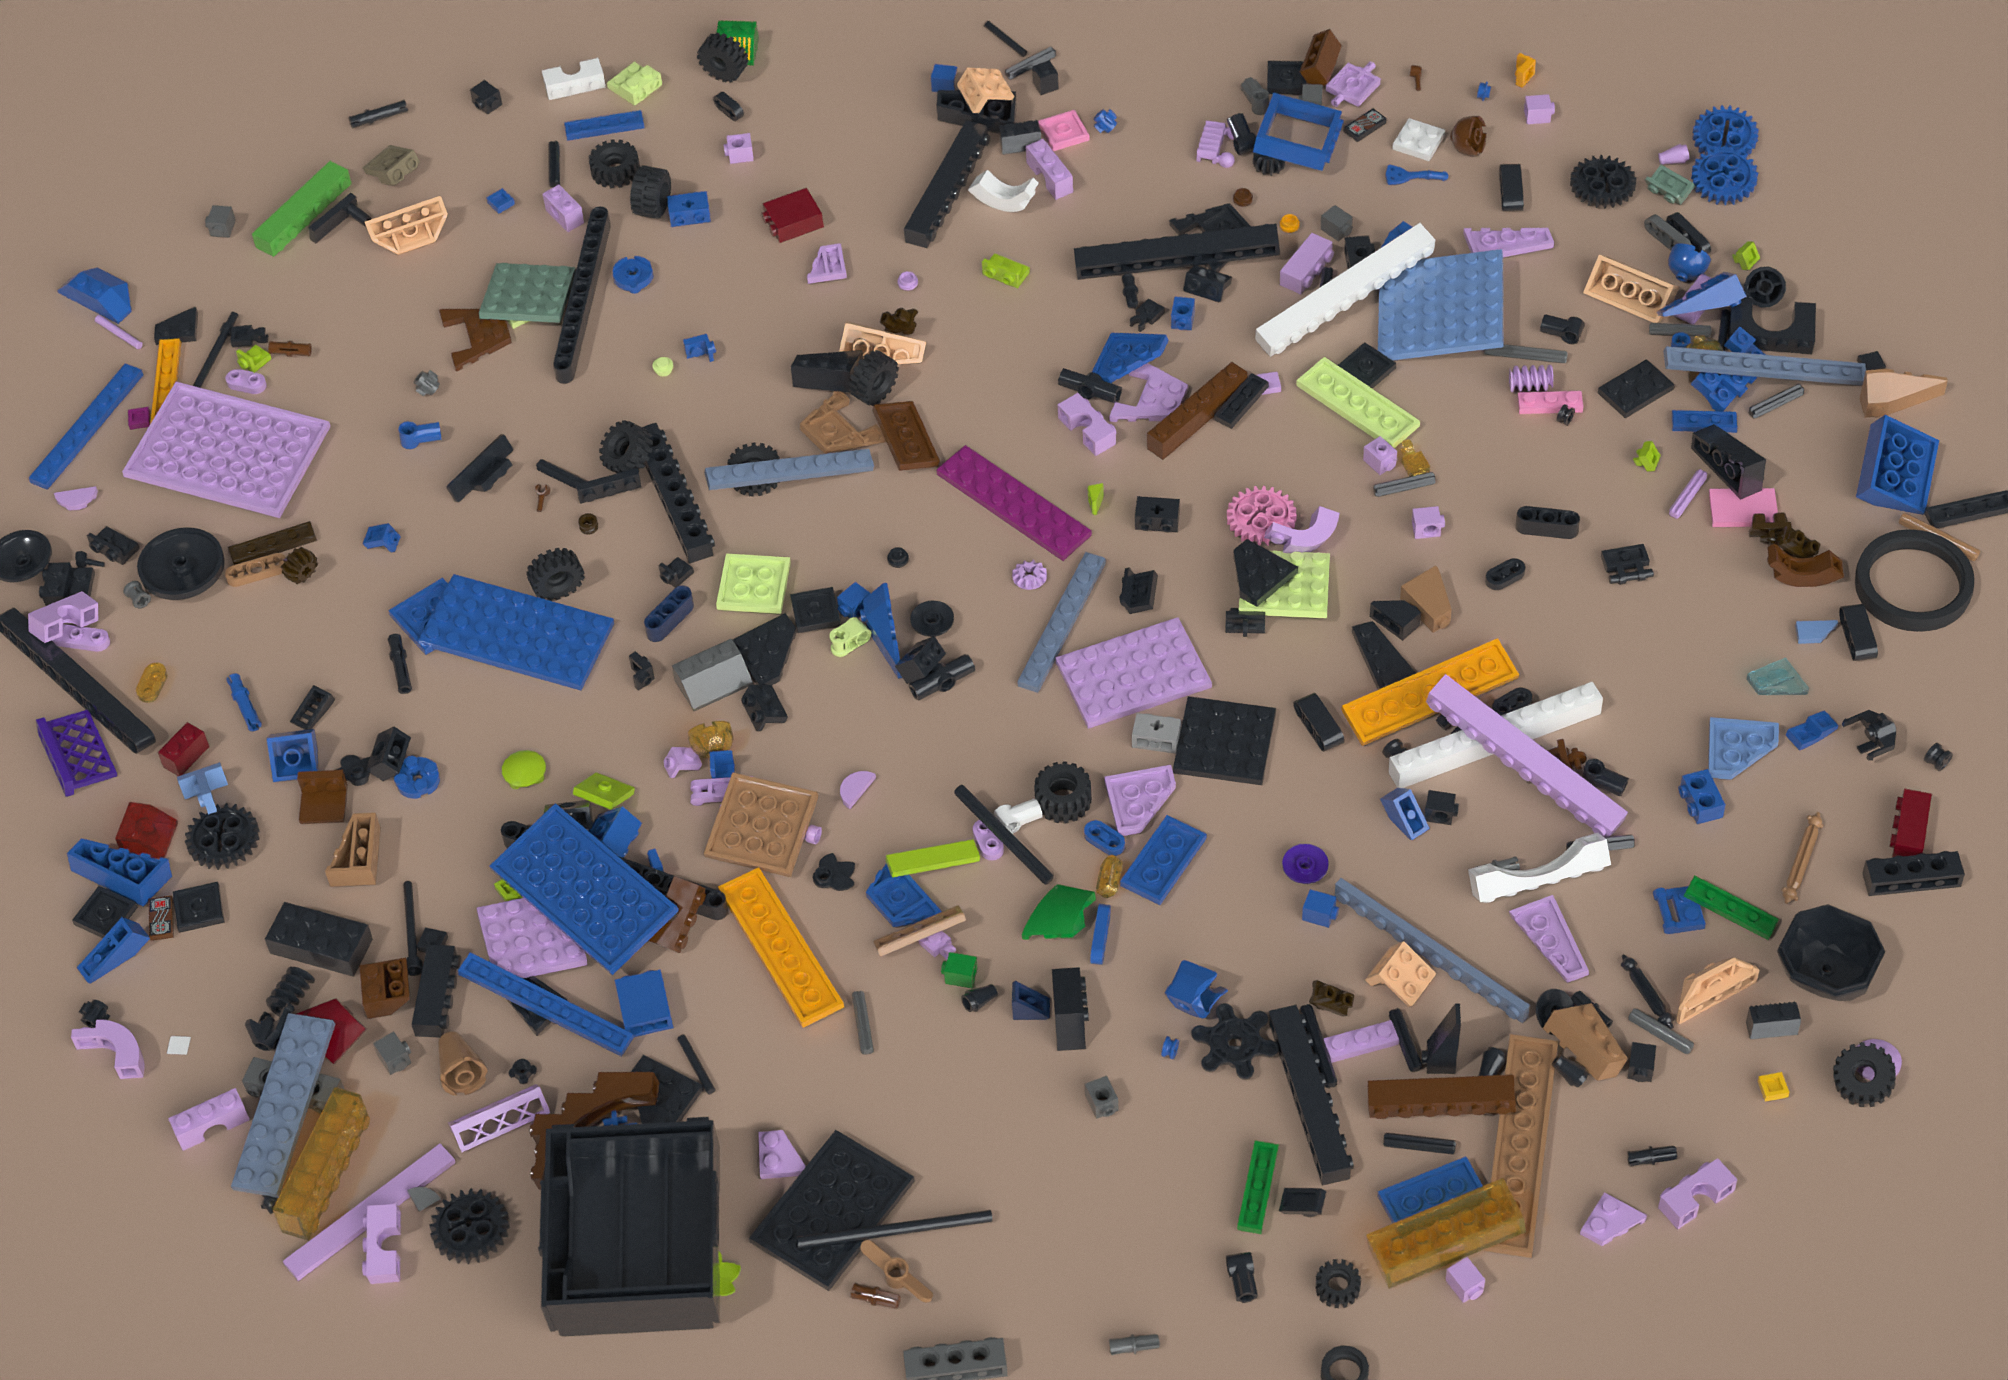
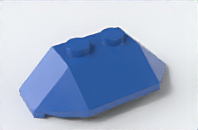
[57,267,132,324]

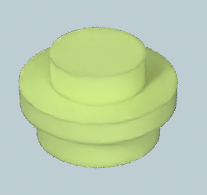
[652,357,673,376]

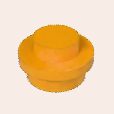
[1280,214,1300,233]

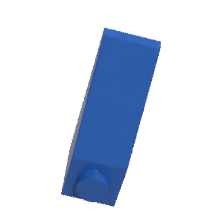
[77,917,150,984]

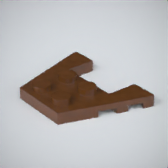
[439,309,512,371]

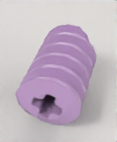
[1509,365,1553,392]

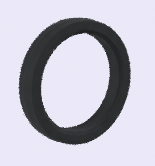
[1855,529,1974,632]

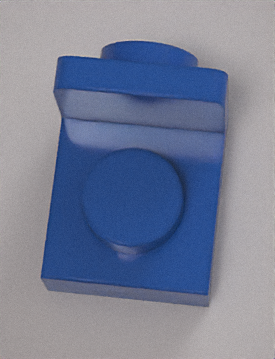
[683,334,716,362]
[362,523,400,552]

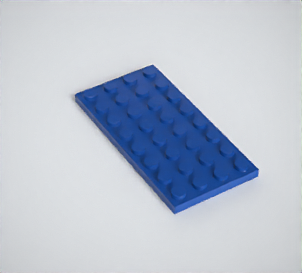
[419,574,614,691]
[489,803,679,975]

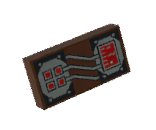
[149,895,174,941]

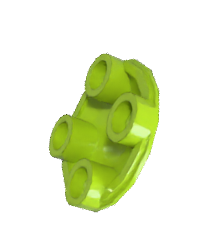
[502,750,546,789]

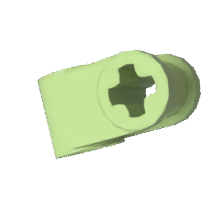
[830,617,872,657]

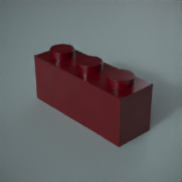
[1889,788,1932,857]

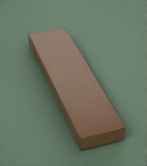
[873,905,966,957]

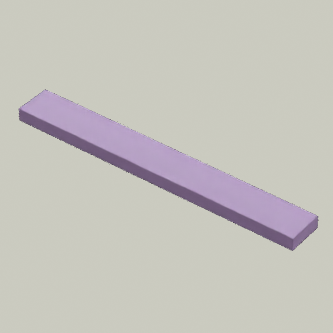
[283,1144,456,1281]

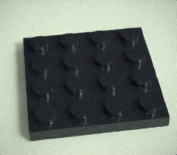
[1173,696,1276,785]

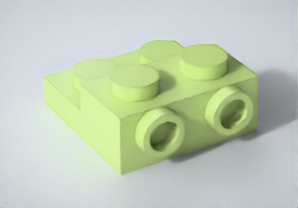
[607,62,662,106]

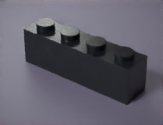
[411,945,461,1038]

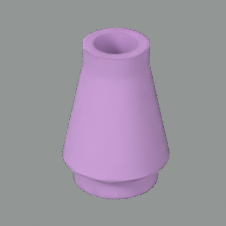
[1658,144,1689,165]

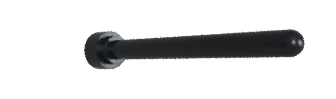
[403,881,423,976]

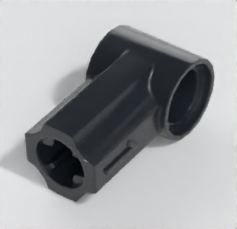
[1227,113,1256,155]
[1540,314,1585,344]
[1582,759,1629,797]
[1226,1252,1258,1303]

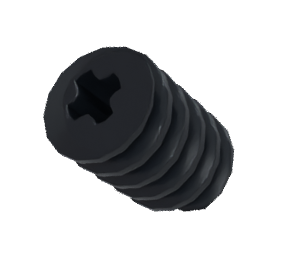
[266,967,315,1017]

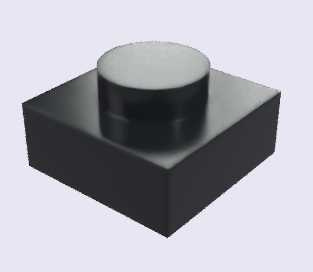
[417,927,448,953]

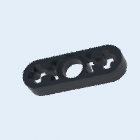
[1666,212,1711,254]

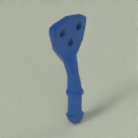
[1385,165,1449,185]

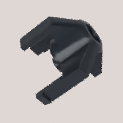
[1842,710,1897,761]
[244,1003,294,1051]

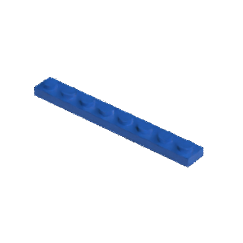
[29,363,143,490]
[458,952,633,1057]

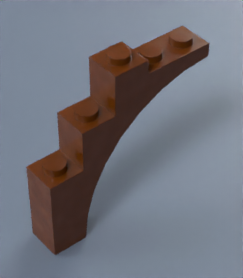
[530,1072,660,1190]

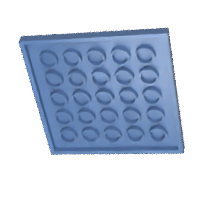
[1378,249,1503,360]

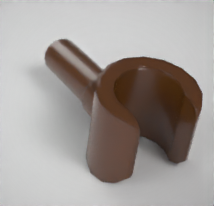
[1410,65,1422,91]
[535,484,551,512]

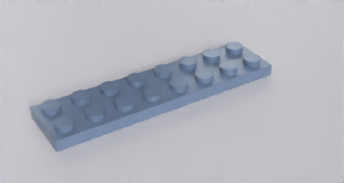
[231,1013,335,1198]

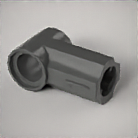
[1241,77,1269,115]

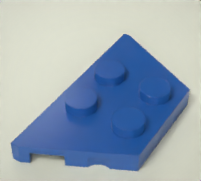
[866,863,942,927]

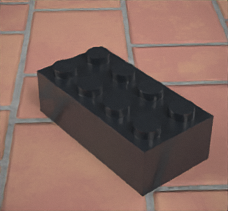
[265,902,373,977]

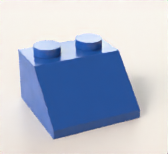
[267,729,318,782]
[589,806,642,858]

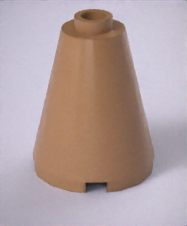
[438,1032,488,1096]

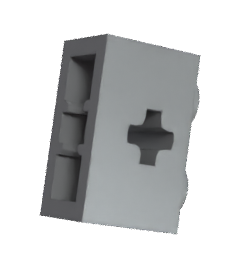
[1132,713,1181,754]

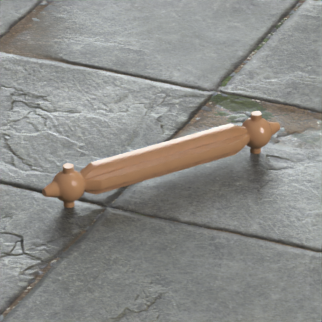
[1781,812,1824,904]

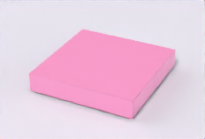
[1038,110,1089,151]

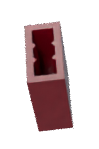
[761,187,824,243]

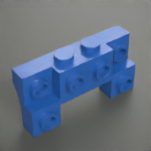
[1691,327,1766,411]

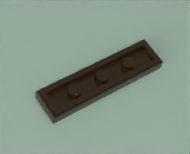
[228,521,317,565]

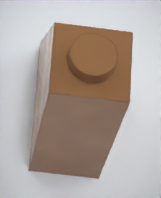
[1400,565,1452,633]

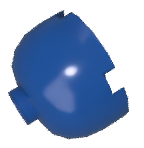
[1668,243,1711,282]

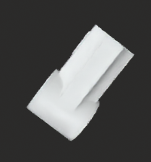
[993,799,1042,834]

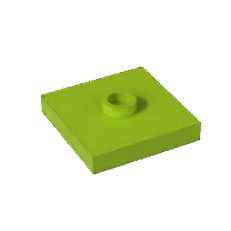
[573,772,635,810]

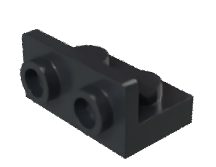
[1183,265,1232,302]
[87,526,140,565]

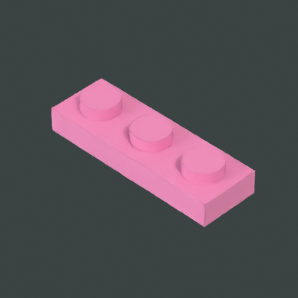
[1518,391,1583,414]

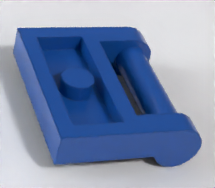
[1652,886,1706,934]

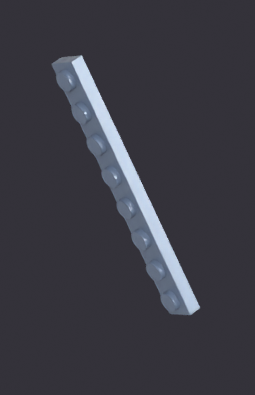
[704,449,874,490]
[1018,552,1106,693]

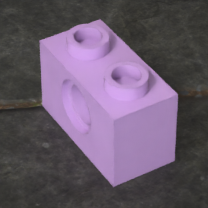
[543,185,584,232]

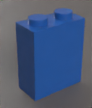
[615,969,673,1037]

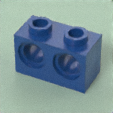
[1678,769,1725,825]

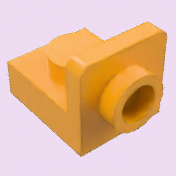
[1515,53,1536,88]

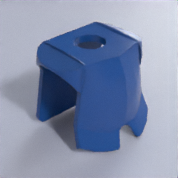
[1164,960,1228,1018]

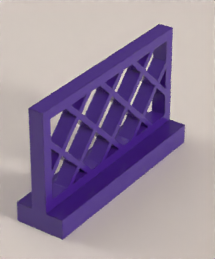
[36,710,117,797]

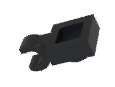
[230,325,269,347]

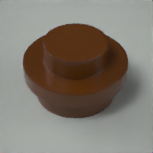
[1233,188,1253,207]

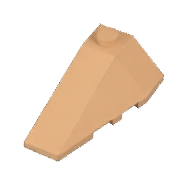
[839,321,926,364]

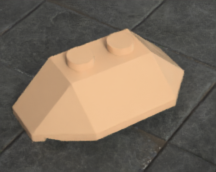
[365,196,448,255]
[1676,957,1759,1024]

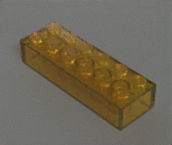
[273,1087,370,1241]
[1366,1178,1526,1289]

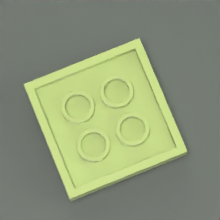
[716,553,791,614]

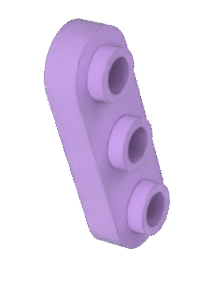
[52,624,110,652]

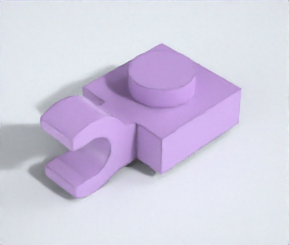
[919,931,956,960]

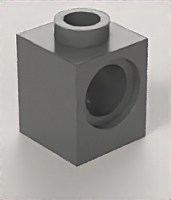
[1085,1076,1119,1119]

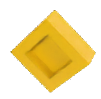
[1758,1072,1789,1102]

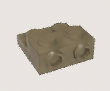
[363,145,420,186]

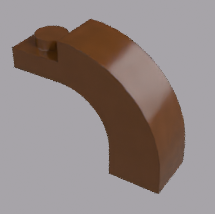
[1767,544,1844,587]

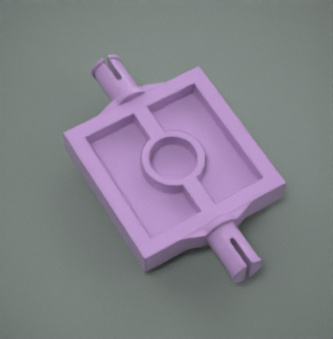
[1326,61,1381,107]

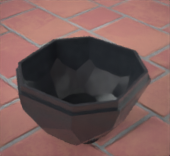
[1777,904,1886,1001]

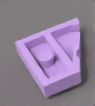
[807,243,847,284]
[759,1130,806,1179]

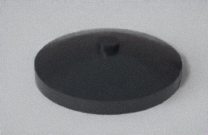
[137,527,225,600]

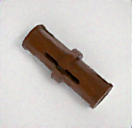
[268,340,312,357]

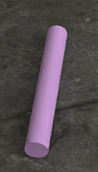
[95,315,142,349]

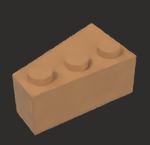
[325,813,381,887]
[1543,1003,1628,1081]

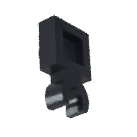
[1130,298,1165,332]

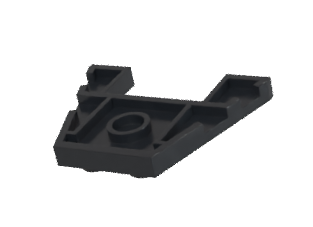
[1169,203,1251,272]

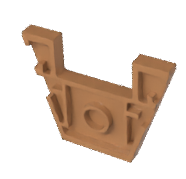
[800,391,886,454]

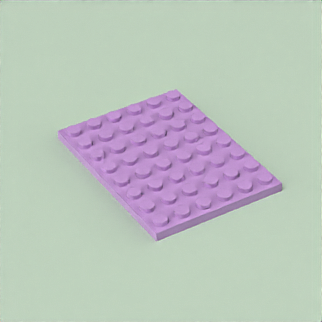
[122,382,330,518]

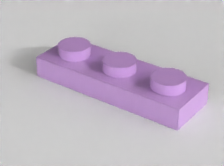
[1323,1020,1399,1063]

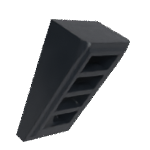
[290,685,335,730]

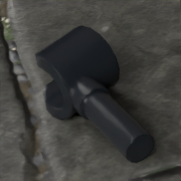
[75,551,105,568]

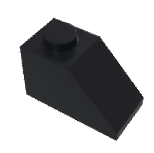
[1370,600,1421,641]

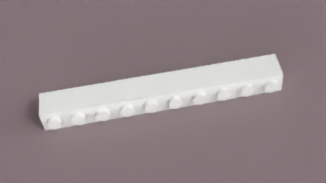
[1255,223,1435,357]
[1389,682,1603,788]

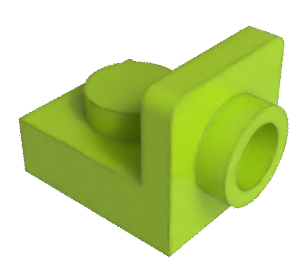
[236,345,271,373]

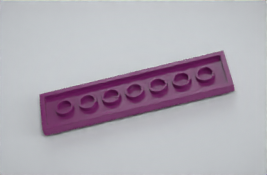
[937,445,1092,561]

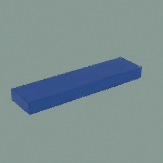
[564,110,644,141]

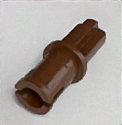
[851,1283,901,1309]

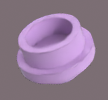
[898,271,918,290]

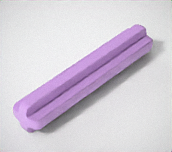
[1669,469,1707,519]

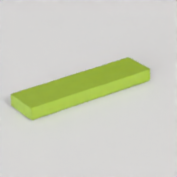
[885,839,980,877]

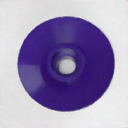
[1282,844,1329,884]

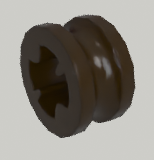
[578,513,599,535]

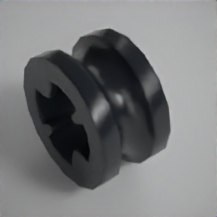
[1556,404,1575,426]

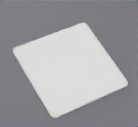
[167,1036,191,1055]

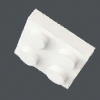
[1393,118,1445,161]

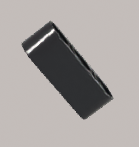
[1499,164,1524,211]
[1515,506,1580,539]
[1839,604,1878,661]
[1293,692,1345,752]

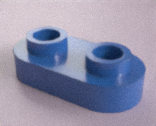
[1084,820,1125,856]

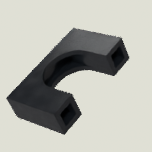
[1728,298,1816,354]

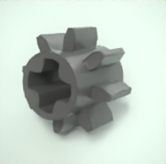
[414,370,440,397]

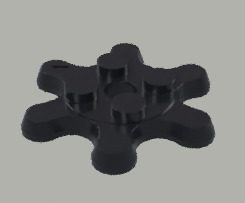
[1191,1003,1279,1080]

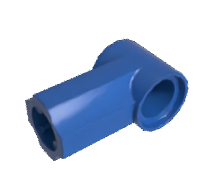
[398,421,442,449]

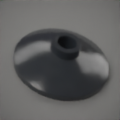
[910,600,954,637]
[1536,989,1575,1036]

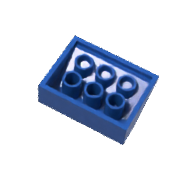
[1856,415,1939,515]

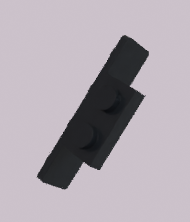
[446,434,513,502]

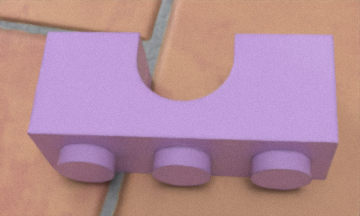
[1026,139,1073,200]
[1058,393,1117,456]
[28,591,98,643]
[168,1088,250,1151]
[1658,1158,1737,1230]
[362,1203,401,1284]

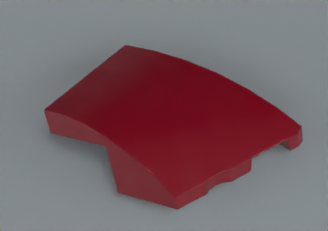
[296,998,367,1064]

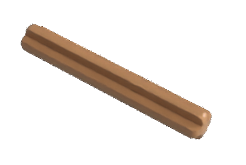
[1899,513,1980,561]

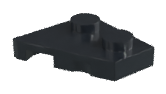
[154,307,198,345]

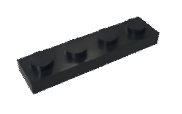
[1924,490,2008,528]

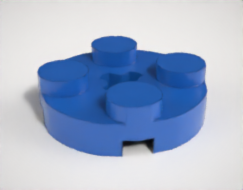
[613,256,654,294]
[394,756,440,799]

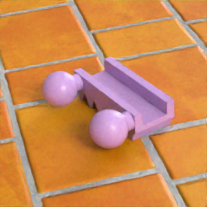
[1197,120,1235,168]

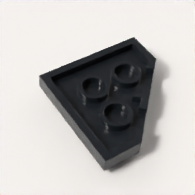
[1233,539,1298,607]
[732,613,797,685]
[631,1055,704,1124]

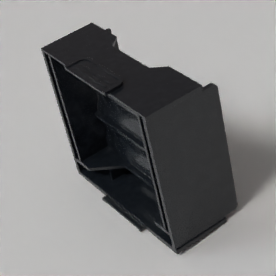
[538,1117,720,1337]

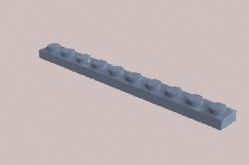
[1663,346,1866,386]
[1335,878,1530,1024]

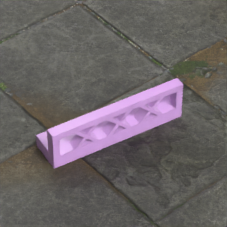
[448,1084,550,1152]

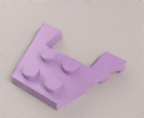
[1110,363,1188,422]

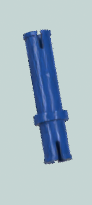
[226,673,262,732]

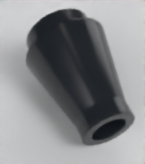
[961,984,998,1012]
[1478,1047,1506,1076]
[1551,1054,1589,1088]

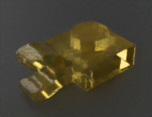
[1401,439,1430,477]

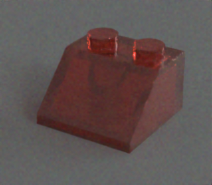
[115,802,178,859]

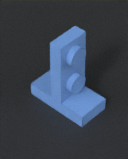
[177,762,228,814]

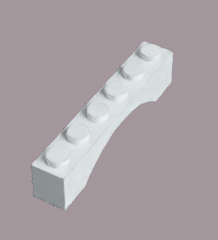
[1468,833,1611,903]

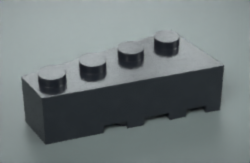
[1691,424,1766,500]

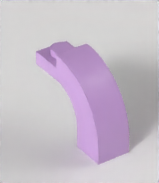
[1264,506,1340,553]
[71,1020,144,1079]

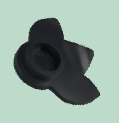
[335,755,370,786]
[813,853,855,891]

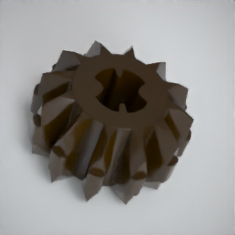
[281,547,318,584]

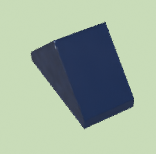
[1012,981,1050,1020]

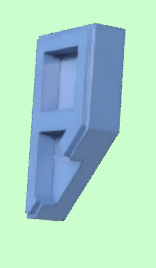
[1795,620,1838,644]

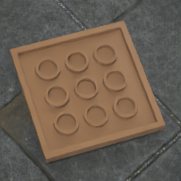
[704,772,819,877]

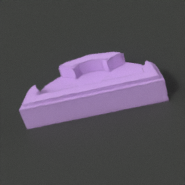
[54,486,98,510]
[840,771,876,809]

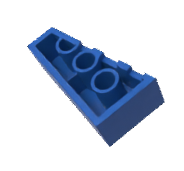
[67,838,172,907]

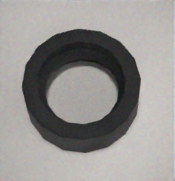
[1321,1345,1369,1380]

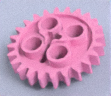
[1227,486,1297,546]

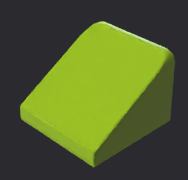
[1087,483,1104,515]

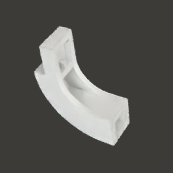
[968,170,1038,212]

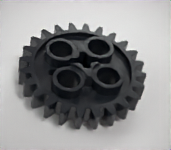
[1570,155,1636,209]
[185,803,260,870]
[429,1188,510,1264]

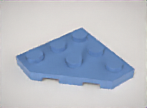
[1708,717,1779,780]

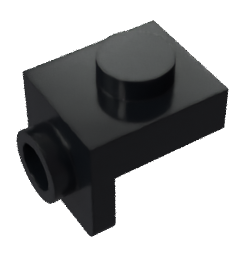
[629,651,655,691]

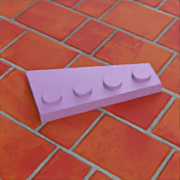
[1509,895,1589,983]

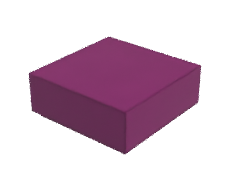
[128,407,150,430]

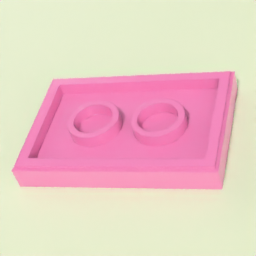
[1709,488,1778,527]

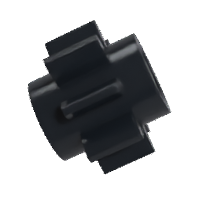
[79,999,110,1028]

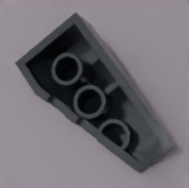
[1421,1003,1461,1074]

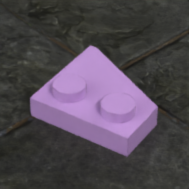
[1580,1193,1647,1246]

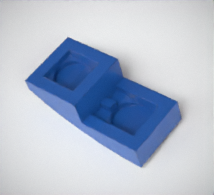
[1786,710,1839,751]

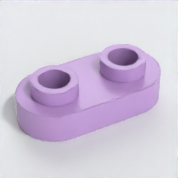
[226,369,267,394]
[973,820,1004,860]

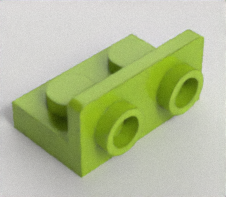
[982,253,1030,288]

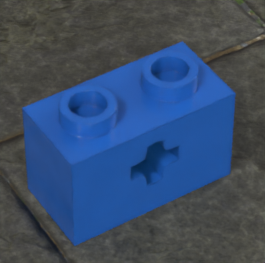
[667,191,711,227]

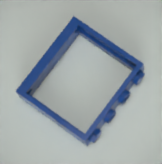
[1253,93,1344,171]

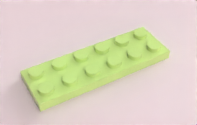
[1296,357,1420,448]

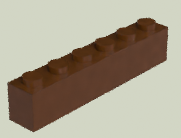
[1147,362,1248,460]
[1368,1075,1516,1119]

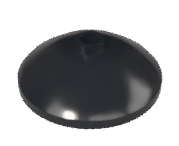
[0,530,52,583]

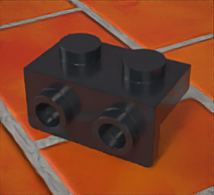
[1119,567,1158,614]
[741,685,788,731]

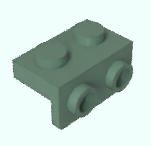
[1645,165,1695,206]

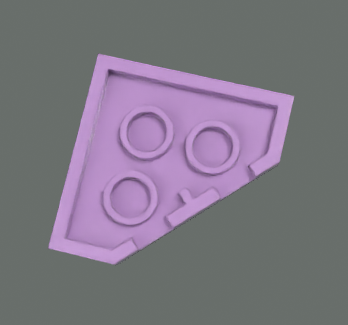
[1104,765,1176,836]

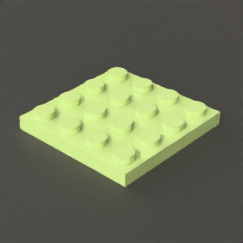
[1239,551,1330,618]

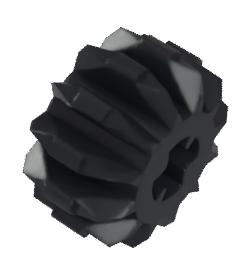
[1252,153,1285,176]

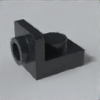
[658,557,694,588]

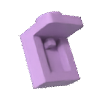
[664,747,702,778]

